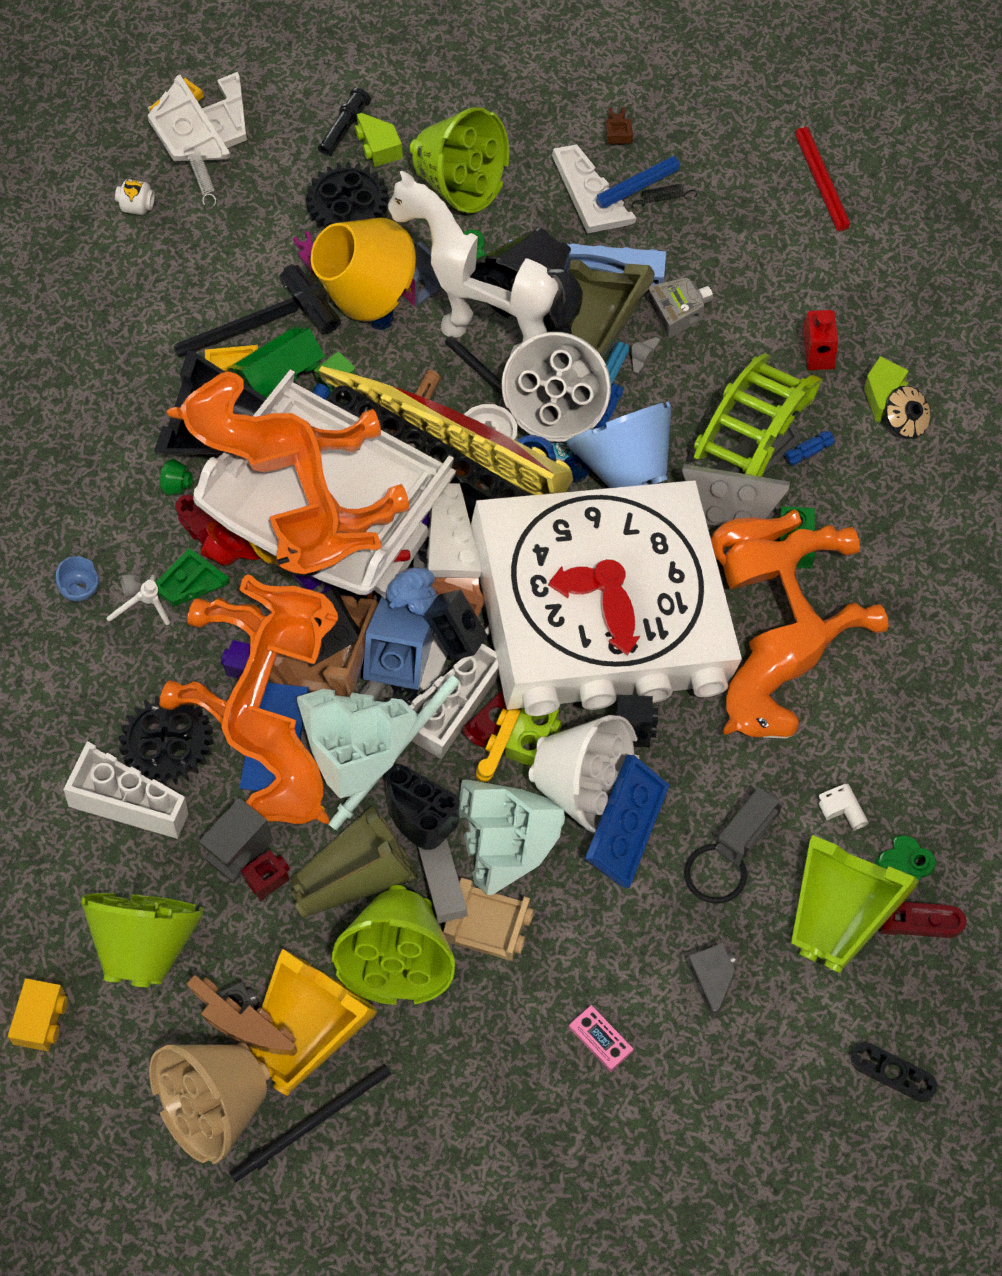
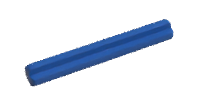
[596,156,680,208]

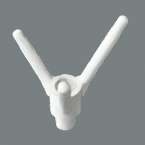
[107,575,170,625]

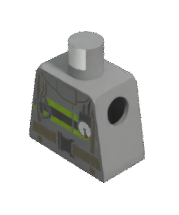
[646,278,713,338]

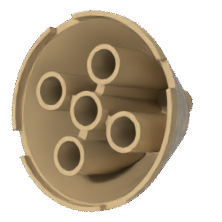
[149,1042,270,1164]

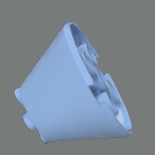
[566,402,671,488]

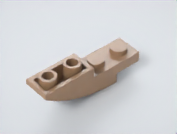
[186,975,298,1056]

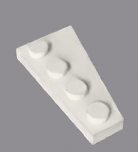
[552,144,636,234]
[426,483,482,578]

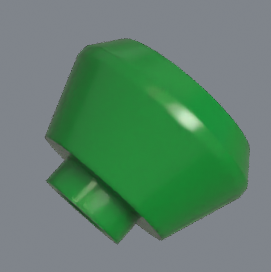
[160,459,193,496]

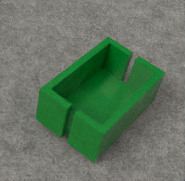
[227,327,325,398]

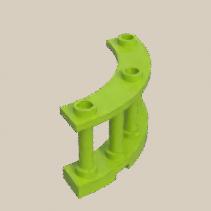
[694,353,823,477]

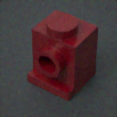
[241,850,290,902]

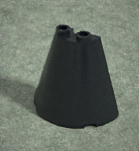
[154,350,267,454]

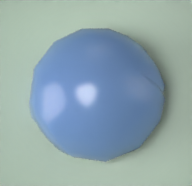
[56,556,99,602]

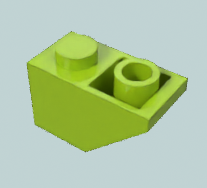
[354,113,403,167]
[864,356,909,423]

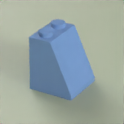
[363,596,435,690]

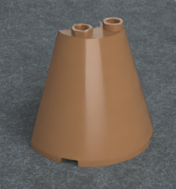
[269,595,378,697]

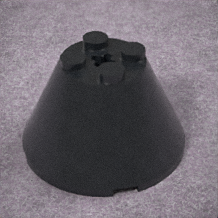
[470,227,571,332]

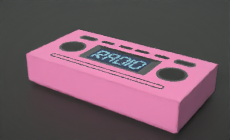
[569,1005,634,1072]

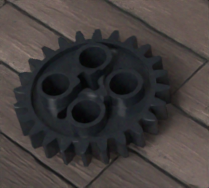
[305,162,389,229]
[118,696,214,786]

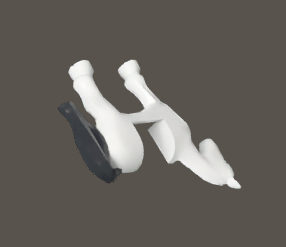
[388,171,583,356]

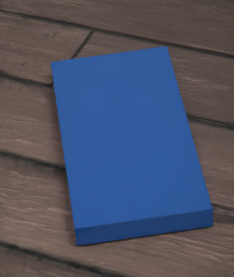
[585,755,669,888]

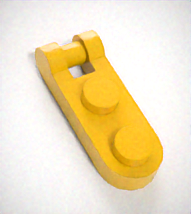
[475,709,521,782]

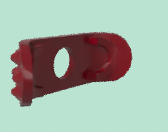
[462,690,522,747]

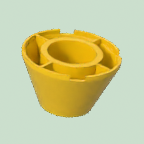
[311,218,416,322]

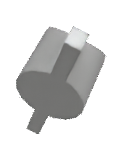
[632,337,660,375]

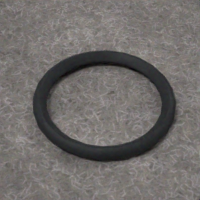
[684,844,747,904]

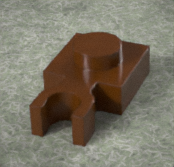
[605,107,633,144]

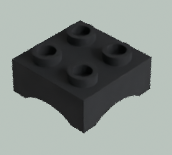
[310,587,361,667]

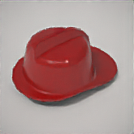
[201,522,261,566]

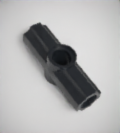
[279,264,341,335]

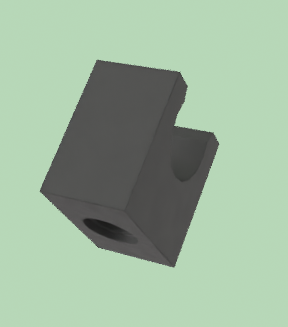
[199,798,273,883]

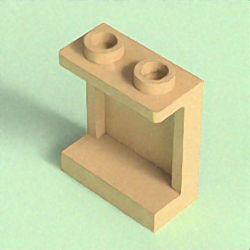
[443,878,534,961]

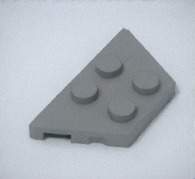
[682,464,790,526]

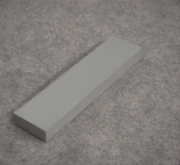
[418,838,468,923]

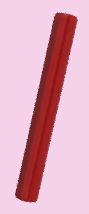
[795,126,850,231]

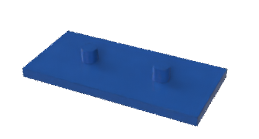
[239,683,309,791]

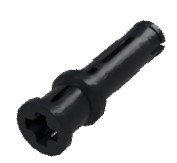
[318,87,371,157]

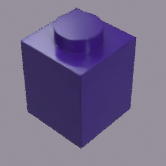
[221,640,250,679]

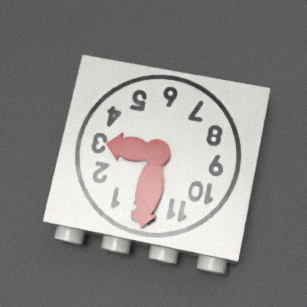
[471,480,742,716]

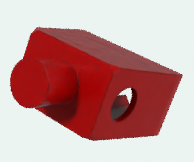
[802,310,838,371]

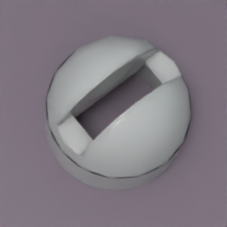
[121,574,142,598]

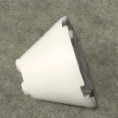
[502,332,611,442]
[529,715,639,833]

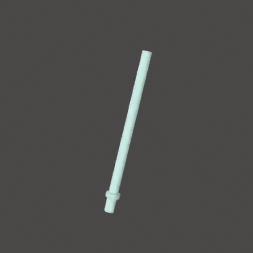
[329,674,461,830]

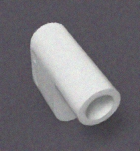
[819,784,869,831]

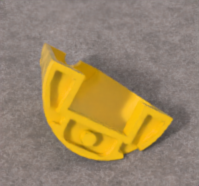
[249,949,378,1096]

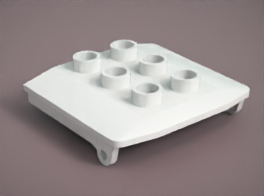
[193,370,456,595]

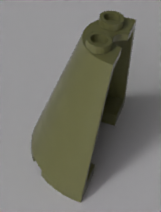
[570,260,655,358]
[291,805,417,918]

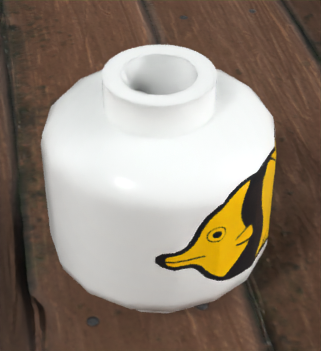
[115,179,155,215]

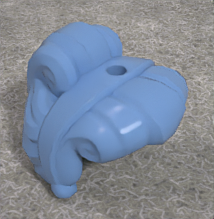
[386,567,438,616]

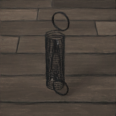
[632,184,697,208]

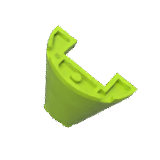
[791,835,919,974]

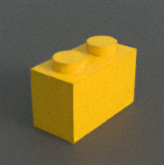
[8,978,68,1052]

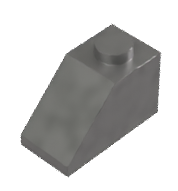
[687,943,737,1019]

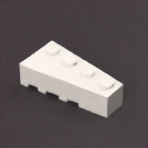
[409,644,500,760]
[64,741,188,839]

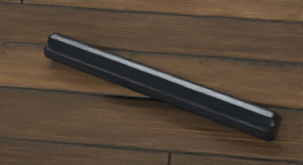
[174,298,298,357]

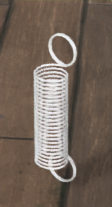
[183,142,216,205]

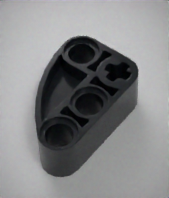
[386,765,460,850]

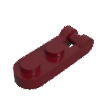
[880,902,967,938]

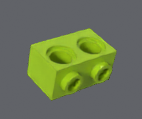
[505,708,562,766]

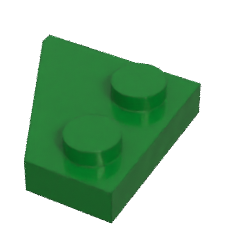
[155,548,230,607]

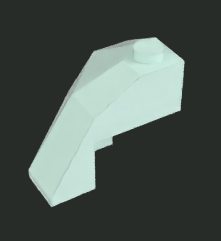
[297,689,417,798]
[459,780,565,895]

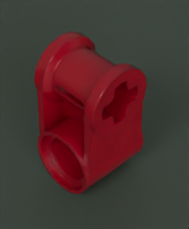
[175,495,223,548]

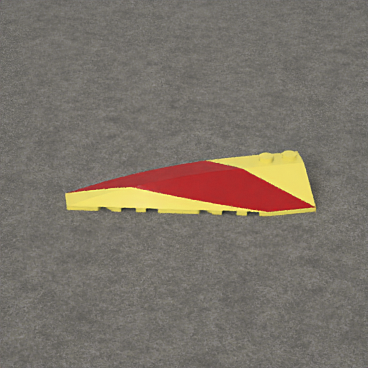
[319,366,573,495]

